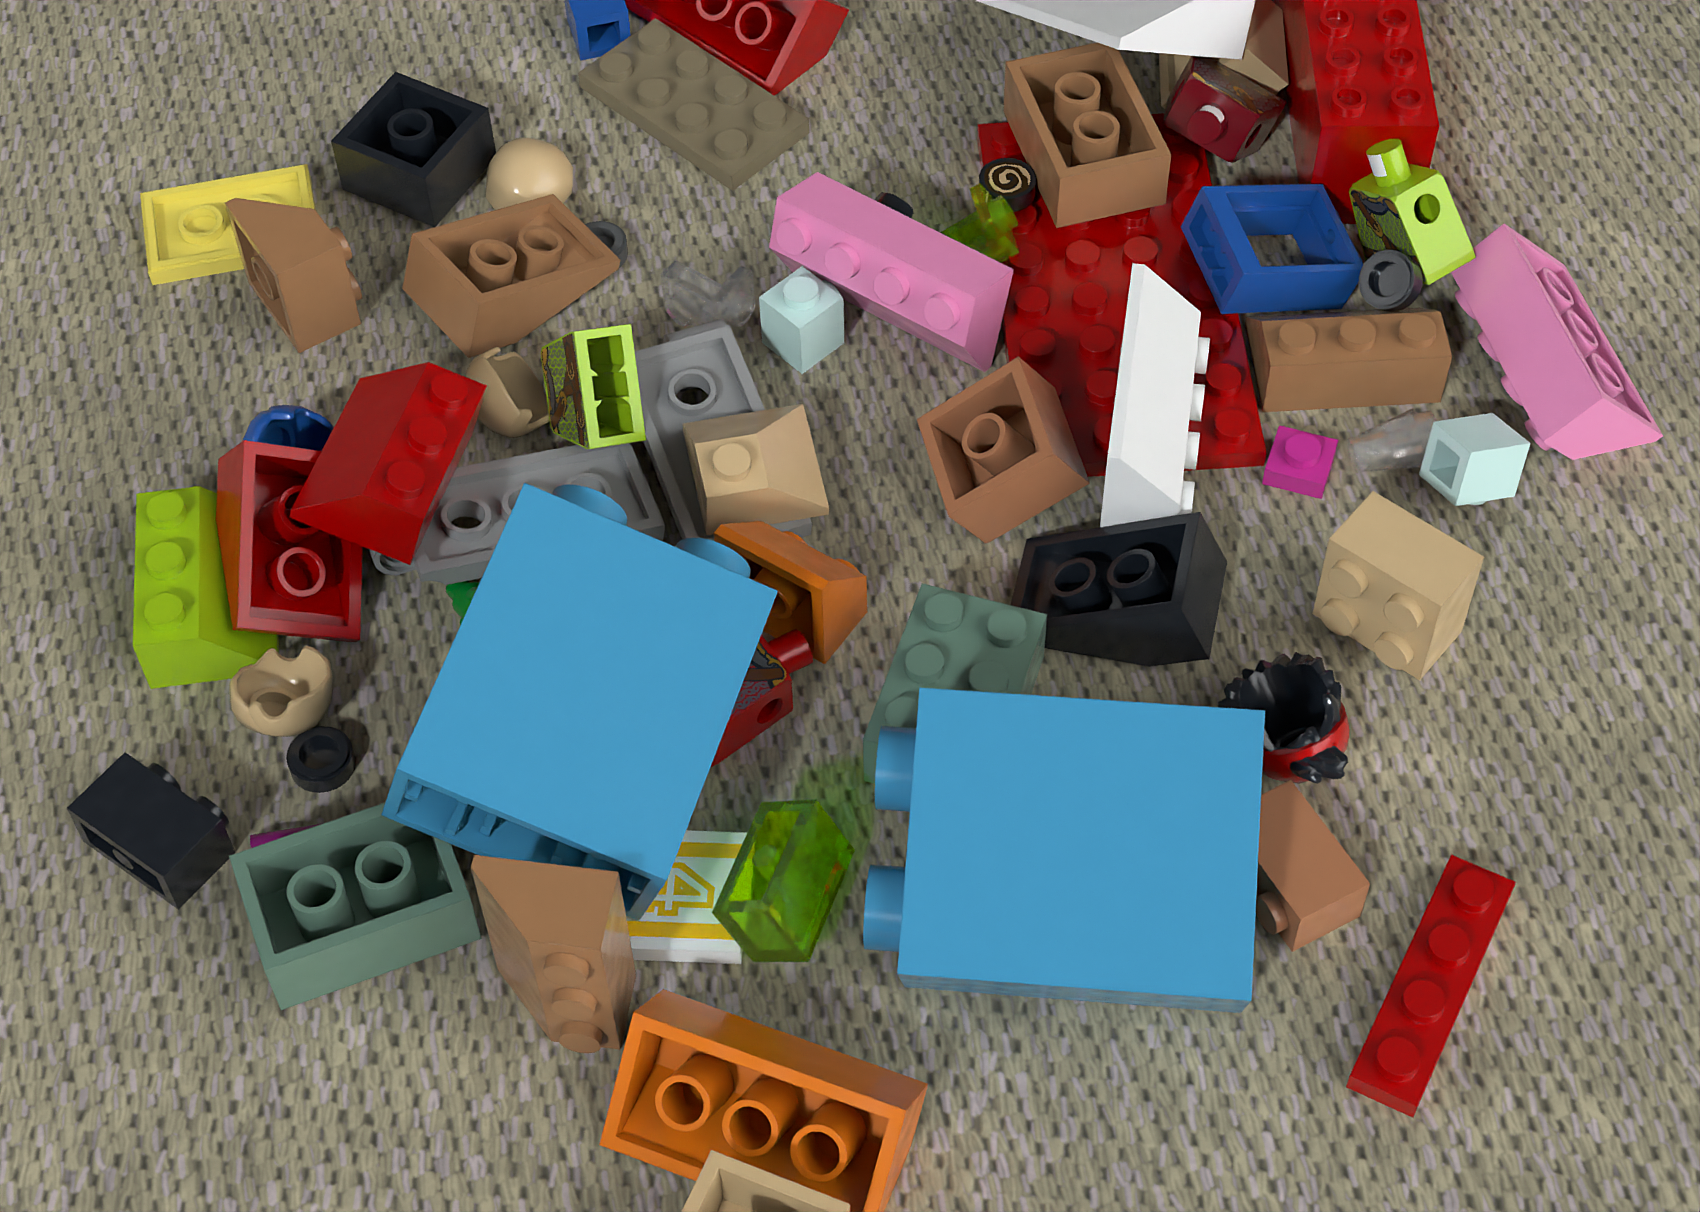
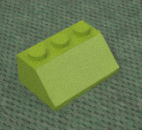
[133,486,279,689]

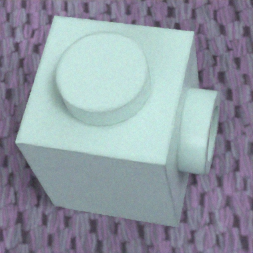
[759,266,844,374]
[1419,413,1531,506]

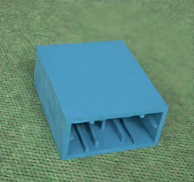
[381,483,778,921]
[863,688,1265,1013]

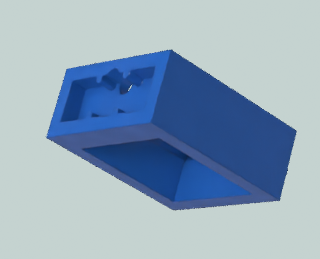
[1181,184,1364,314]

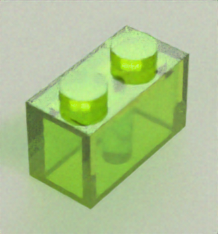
[712,799,855,962]

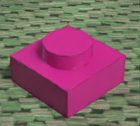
[1262,425,1338,499]

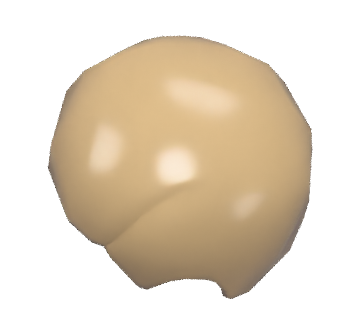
[486,138,573,210]
[466,347,550,438]
[229,646,333,737]

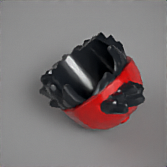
[1218,652,1350,784]

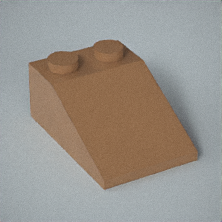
[402,194,621,358]

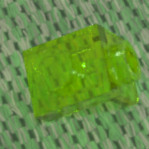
[940,183,1019,263]

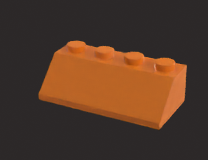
[599,989,928,1212]

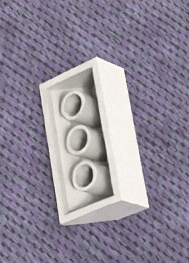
[1100,263,1210,527]

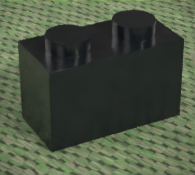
[67,752,235,910]

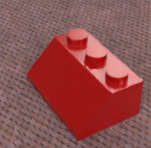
[289,362,487,565]

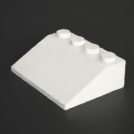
[976,0,1255,60]

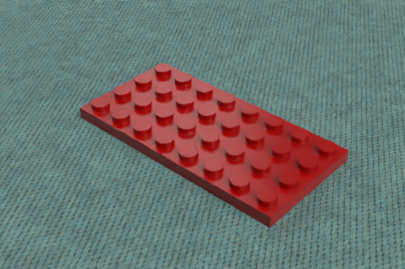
[977,113,1267,477]

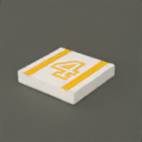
[626,830,751,964]

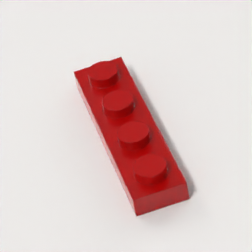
[1346,854,1516,1118]

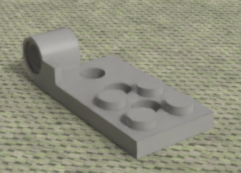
[635,319,812,541]
[369,443,665,585]

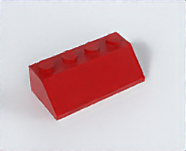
[624,0,849,96]

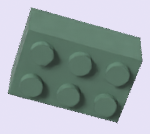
[863,583,1047,784]
[229,802,482,1010]

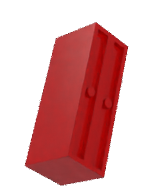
[1274,0,1440,224]

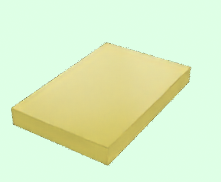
[140,164,316,285]

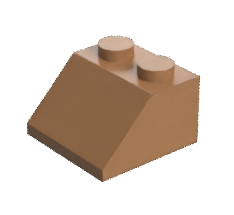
[225,198,362,353]

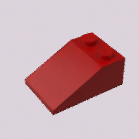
[216,440,363,642]

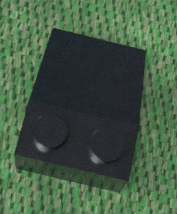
[1010,512,1227,667]

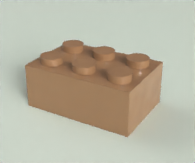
[1003,43,1171,228]

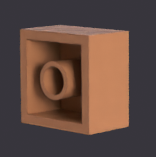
[917,357,1090,543]

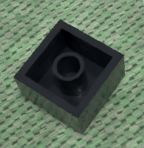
[331,72,496,227]

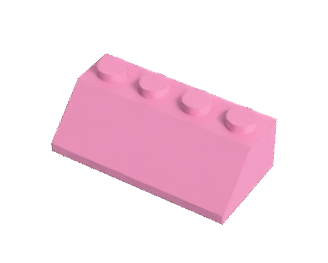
[769,172,1014,372]
[1451,224,1663,460]

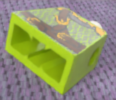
[1349,139,1476,285]
[541,324,646,449]

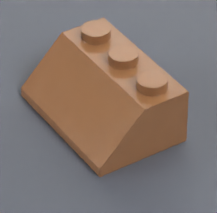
[1245,307,1452,412]
[471,855,636,1053]

